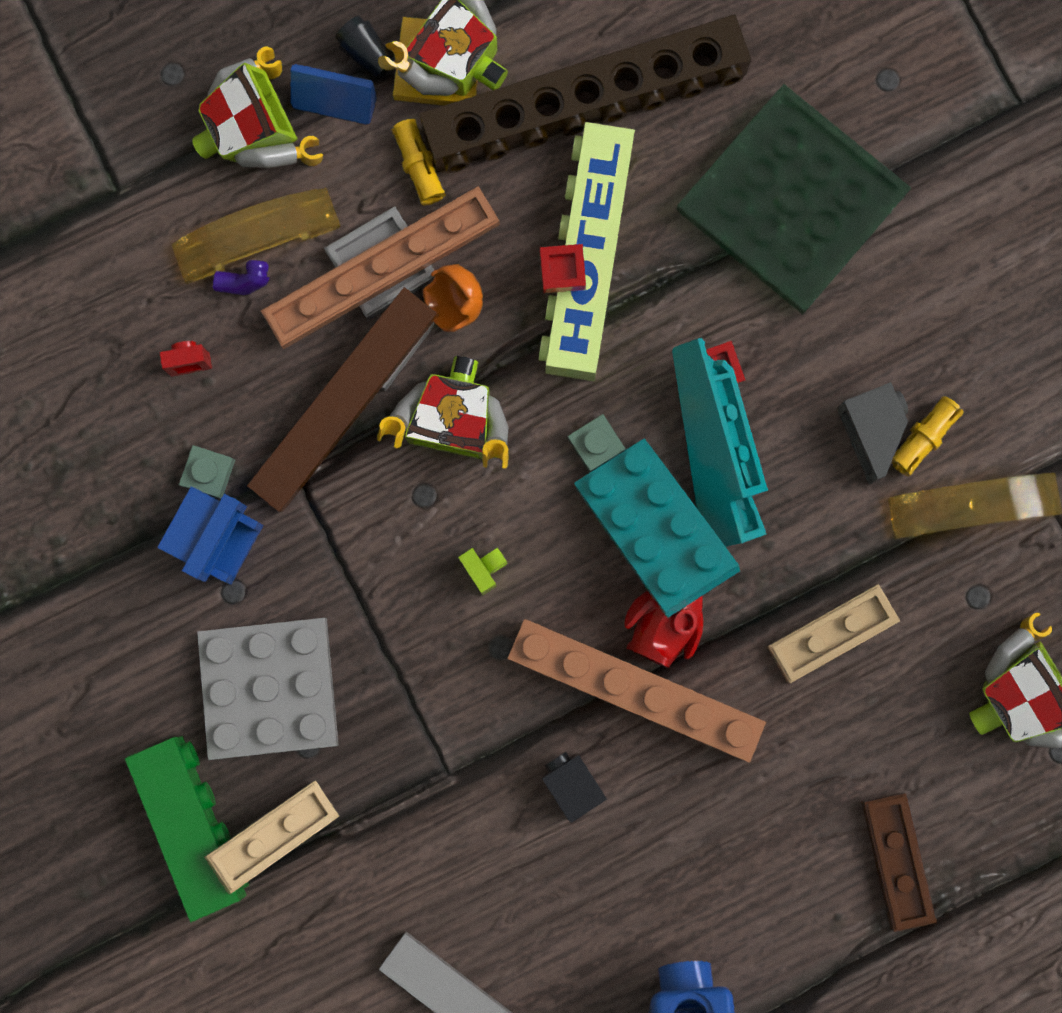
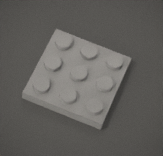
[197,618,339,760]

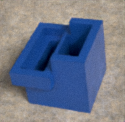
[157,486,264,585]

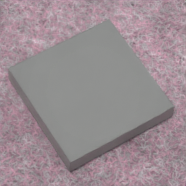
[324,206,435,320]

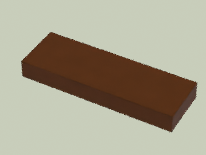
[861,793,937,932]

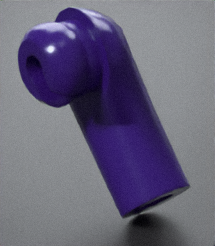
[213,260,270,295]

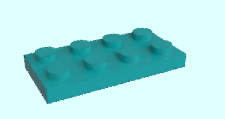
[574,438,740,618]

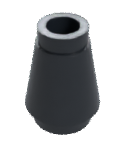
[335,15,394,79]

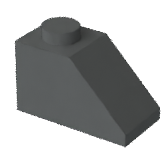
[836,382,908,485]

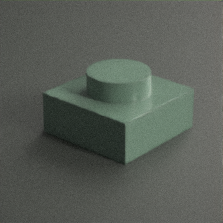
[567,414,626,473]
[179,445,235,499]

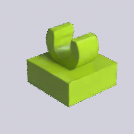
[458,548,507,596]

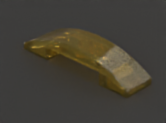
[171,188,341,284]
[888,473,1062,539]

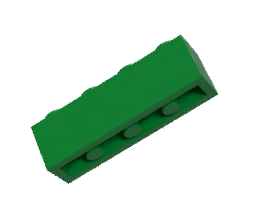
[125,736,249,923]

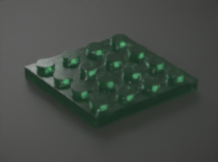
[676,84,911,315]

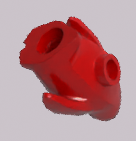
[624,590,704,668]

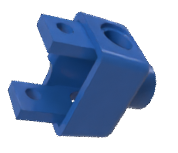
[648,961,735,1013]

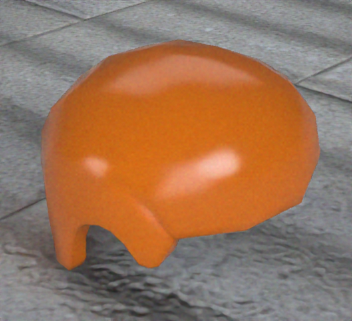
[423,264,483,332]

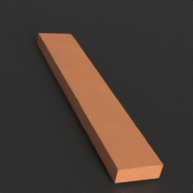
[261,186,500,349]

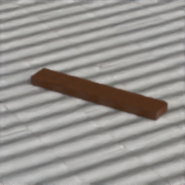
[247,287,439,512]

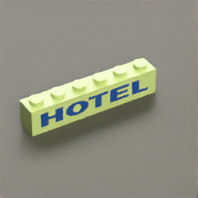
[539,122,635,381]

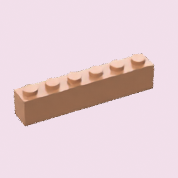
[507,619,766,763]

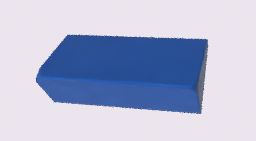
[291,64,377,124]

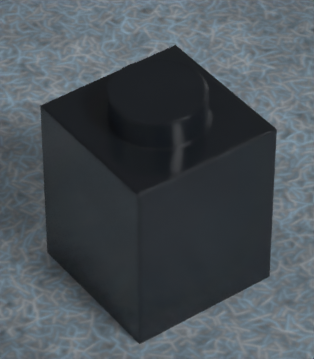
[542,752,607,823]

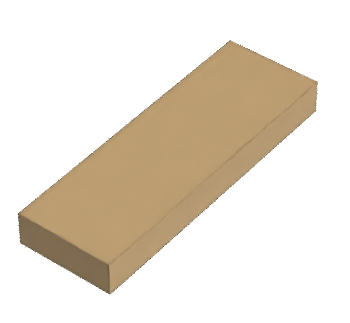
[767,584,900,684]
[204,780,339,894]

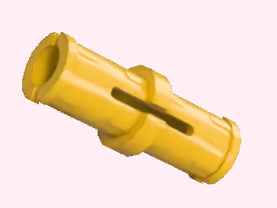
[391,119,446,206]
[891,396,964,477]

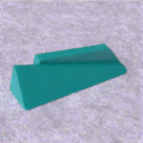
[672,338,768,547]

